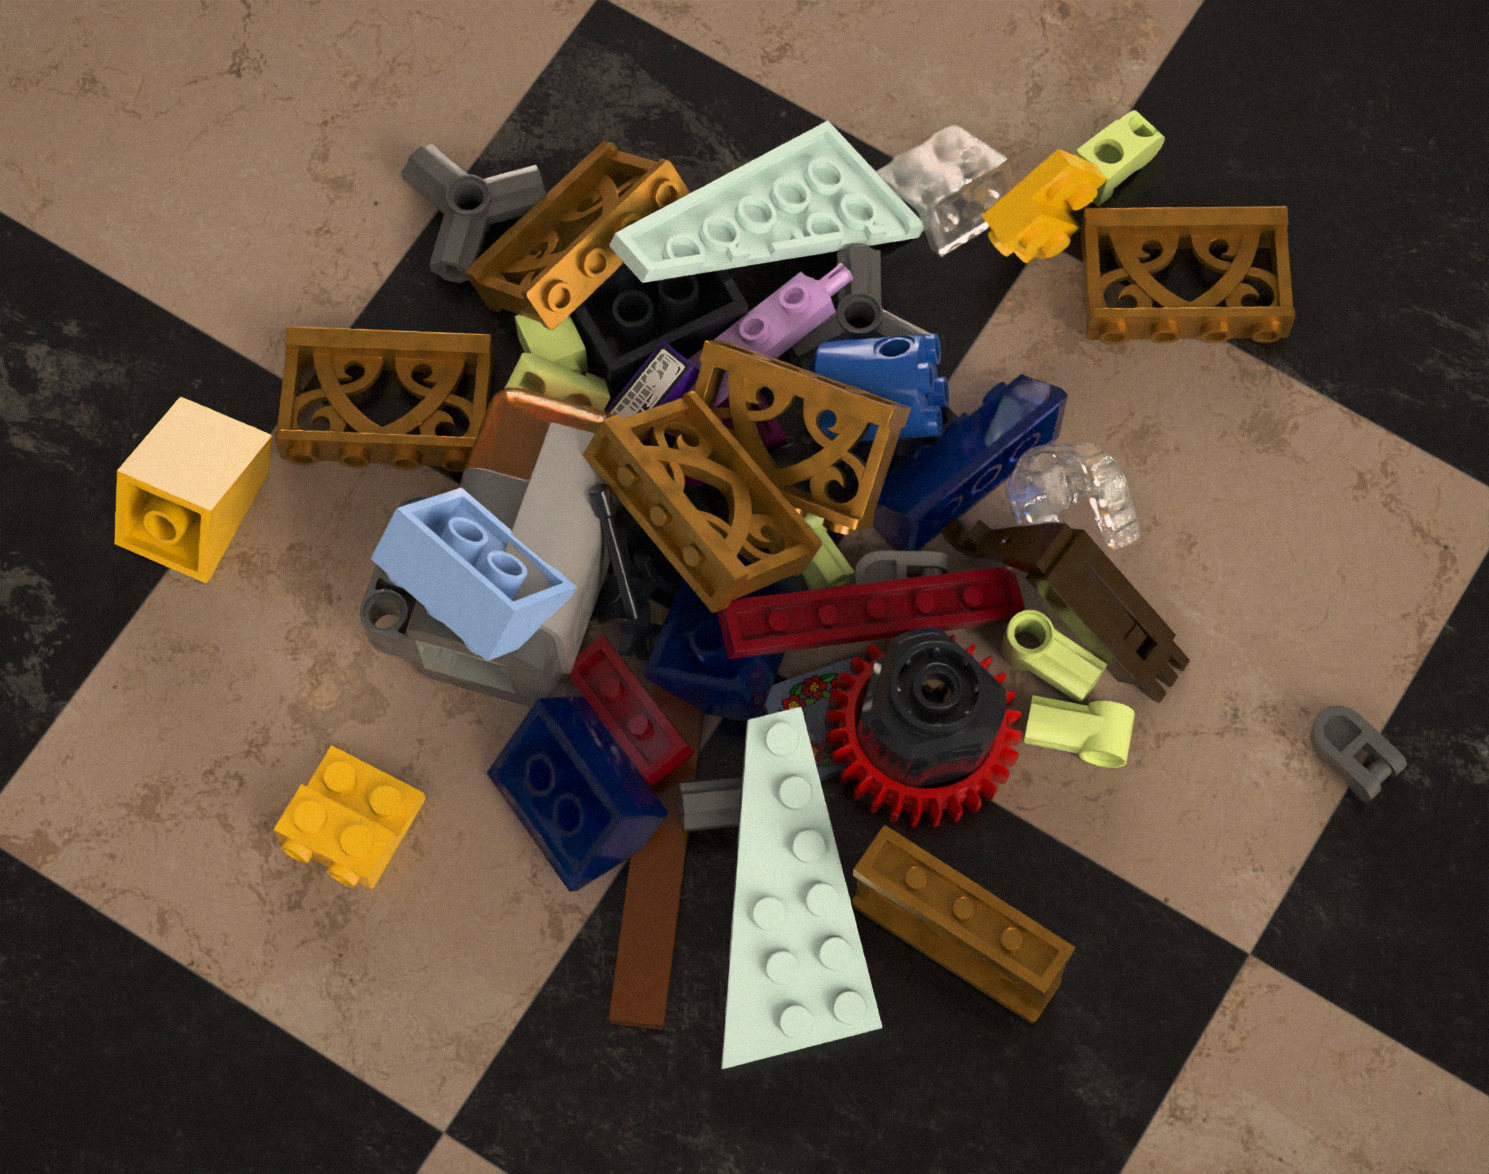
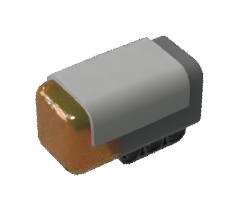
[360,388,624,709]

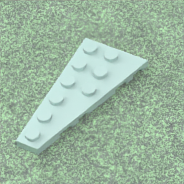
[721,707,882,1069]

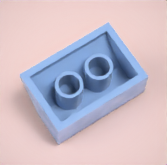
[371,488,577,661]

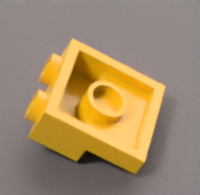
[982,149,1107,263]
[274,745,426,890]

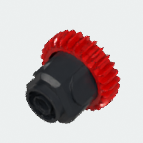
[824,627,1022,827]

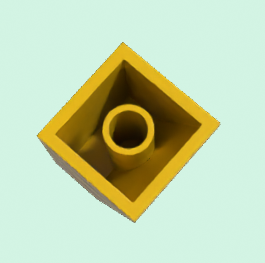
[114,397,272,583]

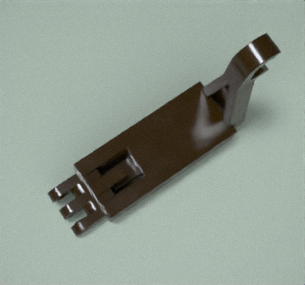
[942,517,1190,703]

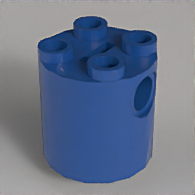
[803,334,949,442]

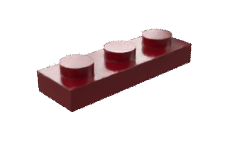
[566,634,695,786]

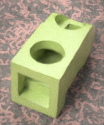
[1074,110,1165,207]
[504,353,610,431]

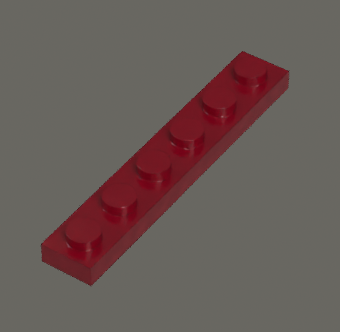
[717,566,1025,659]

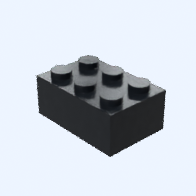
[570,263,748,398]

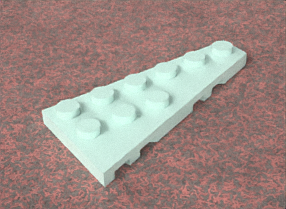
[609,121,926,283]

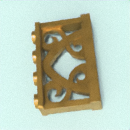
[464,141,690,330]
[1080,206,1295,344]
[275,326,495,472]
[688,340,911,535]
[583,391,822,613]
[852,825,1075,1023]

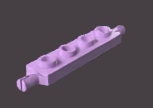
[665,263,854,436]

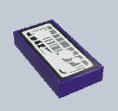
[598,340,700,445]

